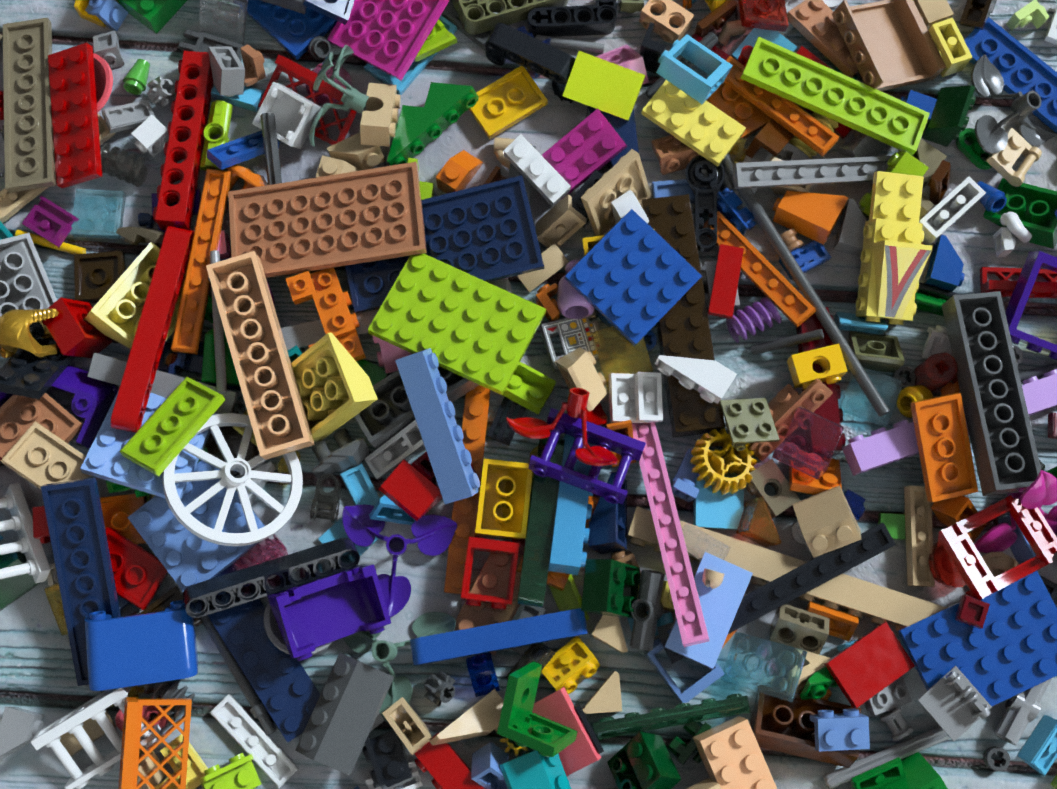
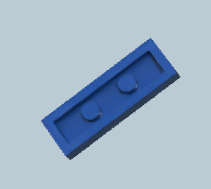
[207,130,280,170]

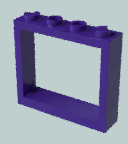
[1005,251,1057,360]

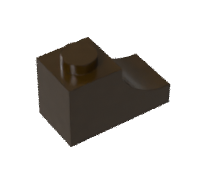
[959,0,997,30]

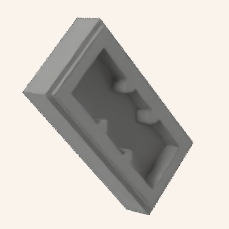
[102,99,156,134]

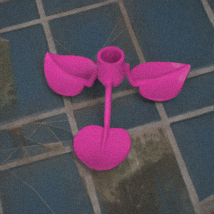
[974,470,1057,553]

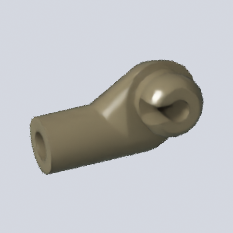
[718,20,747,47]

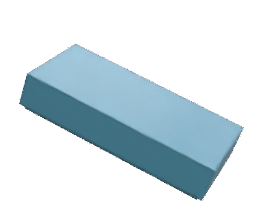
[340,463,380,506]

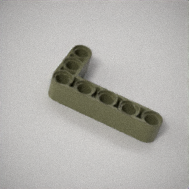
[452,0,568,35]

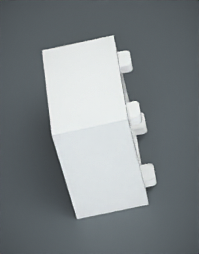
[252,82,321,149]

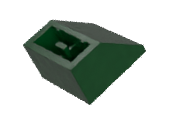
[921,85,976,147]
[581,559,640,618]
[607,731,682,789]

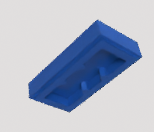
[778,241,831,280]

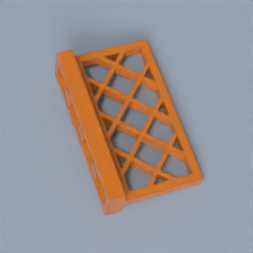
[118,697,192,789]

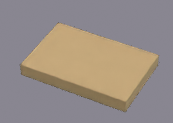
[1,422,90,490]

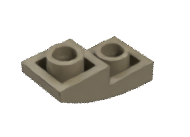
[116,227,165,246]

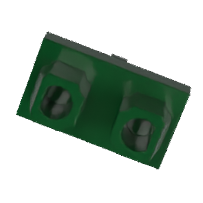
[668,717,711,765]

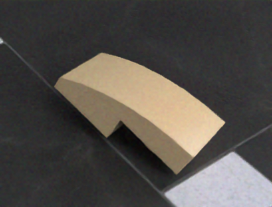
[517,243,569,292]

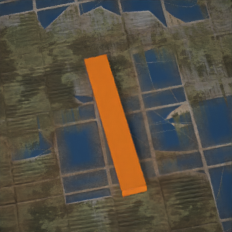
[171,169,232,354]

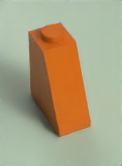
[772,190,848,245]

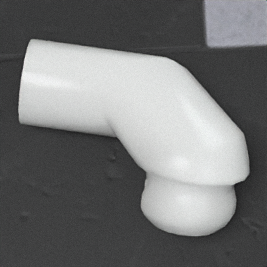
[1000,212,1032,243]

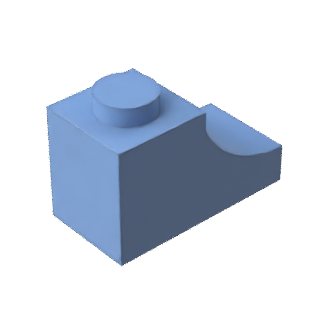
[471,742,509,789]

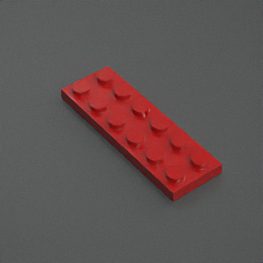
[48,42,102,188]

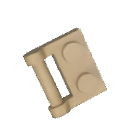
[986,128,1042,187]

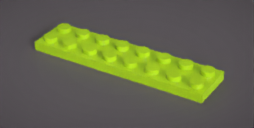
[740,36,930,156]

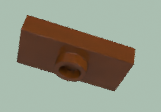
[695,0,737,38]
[928,160,951,205]

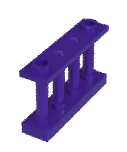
[528,408,646,505]

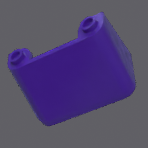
[268,564,391,661]

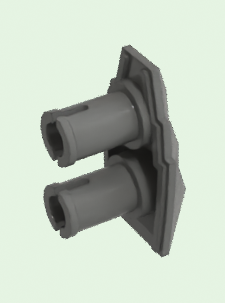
[311,428,371,479]

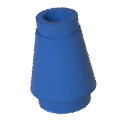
[977,181,1007,213]

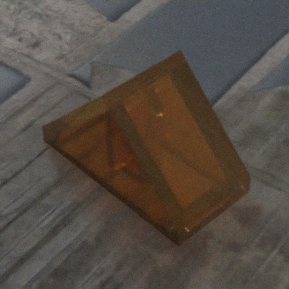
[736,496,782,547]

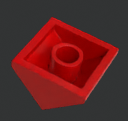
[379,459,442,521]

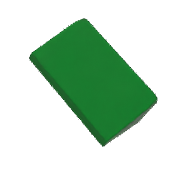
[915,292,947,317]
[850,757,905,789]

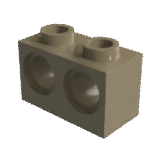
[769,604,829,654]

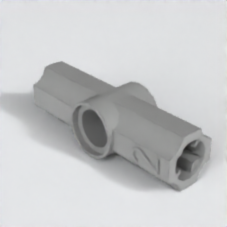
[994,678,1052,745]

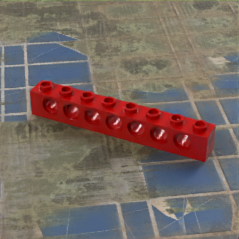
[153,51,214,230]

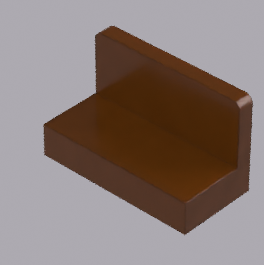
[744,118,794,159]

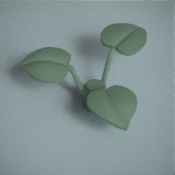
[309,45,369,147]
[343,612,456,722]

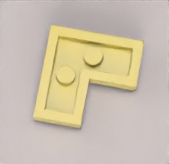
[155,734,208,789]

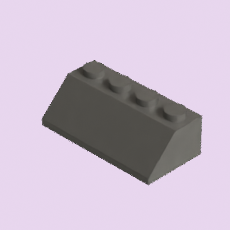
[295,653,394,775]

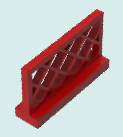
[258,54,357,145]

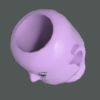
[556,259,595,319]

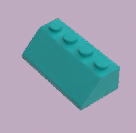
[499,749,571,789]

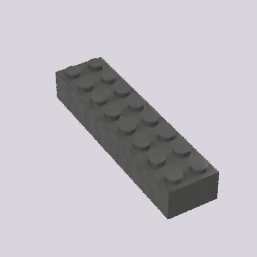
[941,291,1041,496]

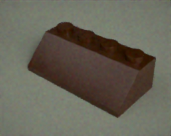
[750,685,861,768]

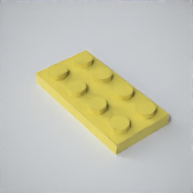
[641,80,746,167]

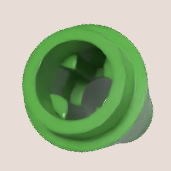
[123,59,150,95]

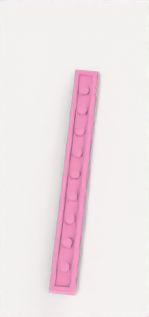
[632,422,710,647]

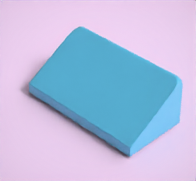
[211,85,265,112]
[835,312,888,335]
[1018,715,1057,776]

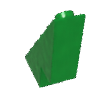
[387,82,479,166]

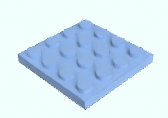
[80,391,217,500]

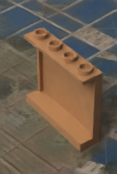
[832,0,947,91]

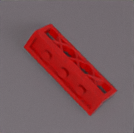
[980,267,1057,299]

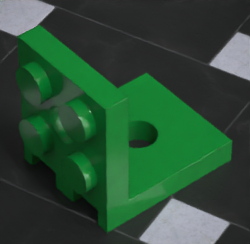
[497,661,578,757]

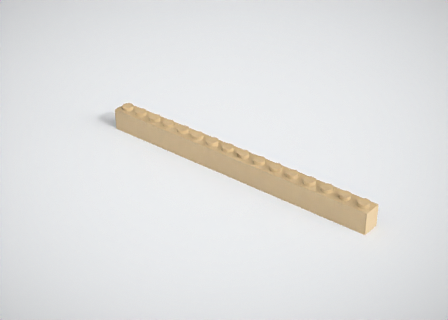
[627,507,947,631]

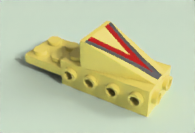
[855,171,932,325]

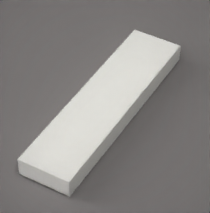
[209,694,299,788]

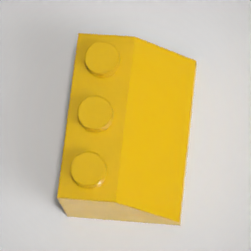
[475,458,533,539]

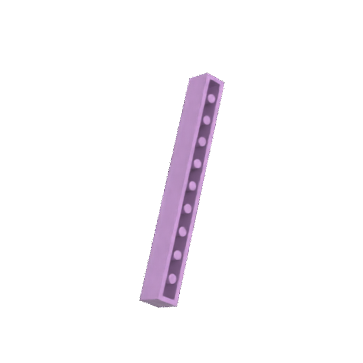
[842,369,1057,476]

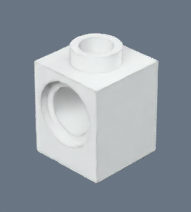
[131,115,169,158]

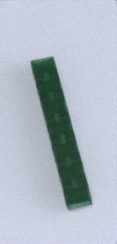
[517,438,565,607]

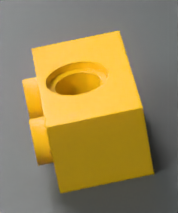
[787,344,848,390]

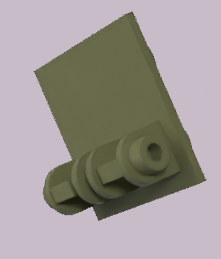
[720,398,780,451]

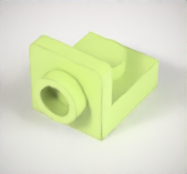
[1006,0,1049,31]

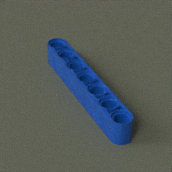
[410,608,588,666]

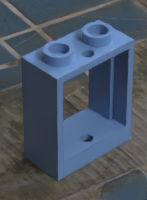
[645,627,725,705]

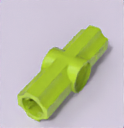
[200,100,233,171]

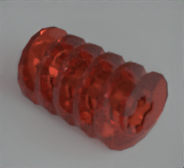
[914,352,958,392]

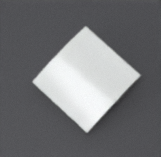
[608,372,663,423]

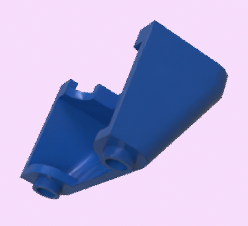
[84,600,198,691]

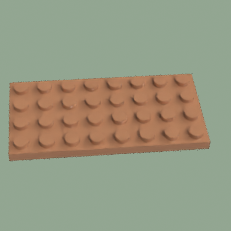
[228,162,427,278]

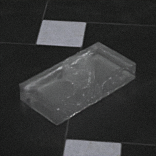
[682,522,731,561]

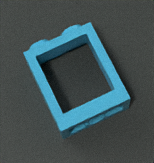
[656,34,733,104]

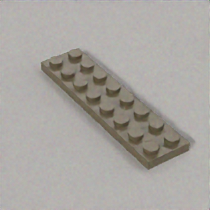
[3,18,56,193]

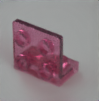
[772,407,844,479]

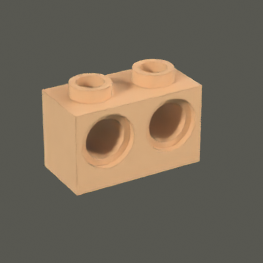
[639,0,694,44]

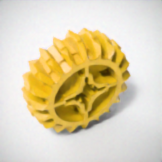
[690,428,757,495]

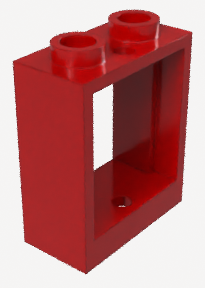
[461,537,520,610]

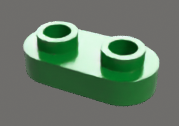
[956,128,992,170]

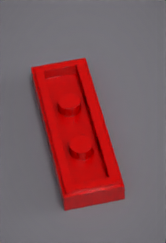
[708,244,744,319]

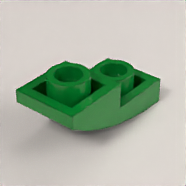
[800,667,838,700]

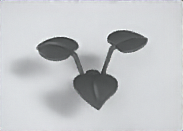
[971,54,1057,154]

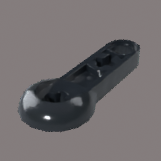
[685,155,725,252]

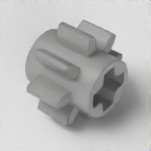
[147,76,176,107]

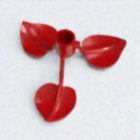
[506,388,617,466]

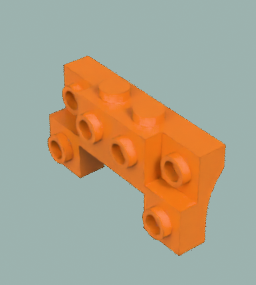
[286,267,366,361]

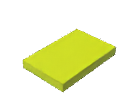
[562,51,646,121]

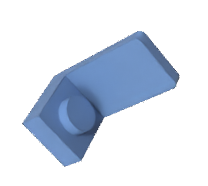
[671,448,700,502]

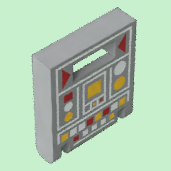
[540,312,609,372]

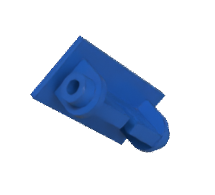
[717,188,757,236]

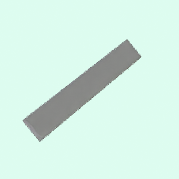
[87,353,238,414]

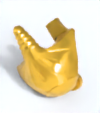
[0,308,59,358]

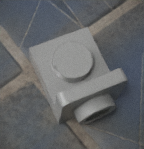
[93,31,124,69]

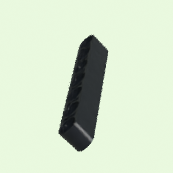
[182,538,360,618]

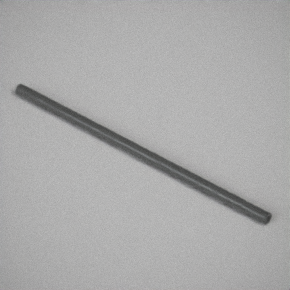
[721,153,890,417]

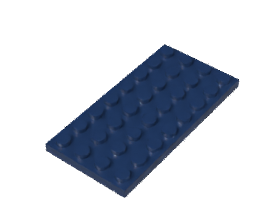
[345,175,545,314]

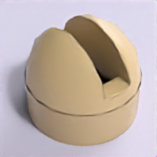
[702,568,725,589]

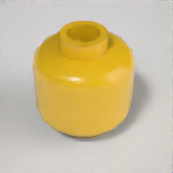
[896,385,934,418]

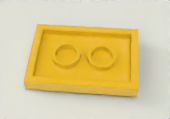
[469,66,548,139]

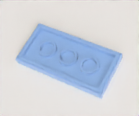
[665,552,753,669]

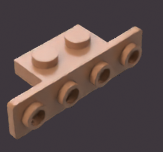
[747,379,833,461]

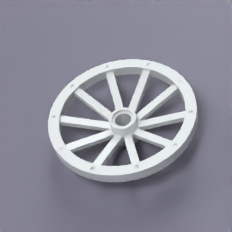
[162,413,303,546]

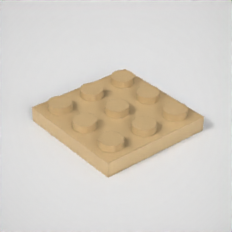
[581,149,652,236]

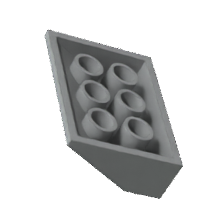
[0,233,57,335]

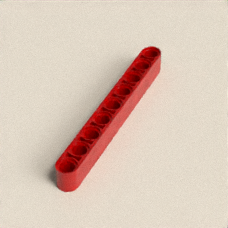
[110,226,194,433]

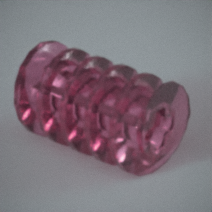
[232,534,289,571]

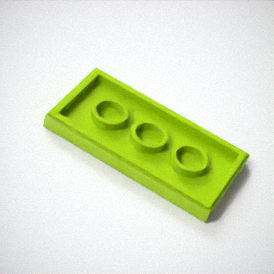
[119,377,225,477]

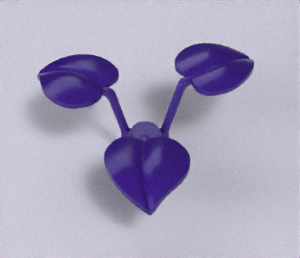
[342,504,457,617]

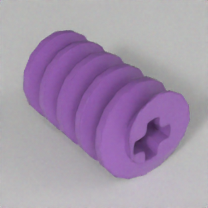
[726,297,782,343]

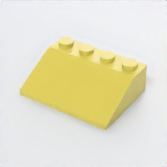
[85,242,187,349]
[291,333,378,443]

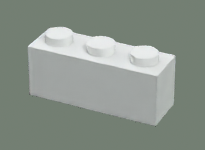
[503,134,571,207]
[919,177,986,245]

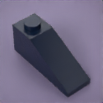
[588,472,627,554]

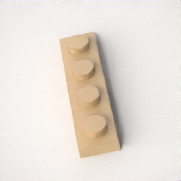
[904,485,935,587]

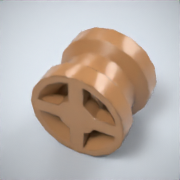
[780,228,804,252]

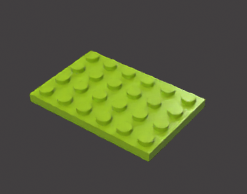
[368,254,546,395]

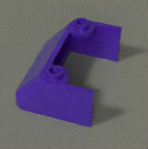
[0,365,117,450]

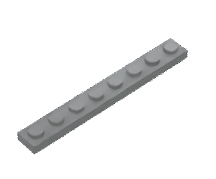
[732,156,891,189]

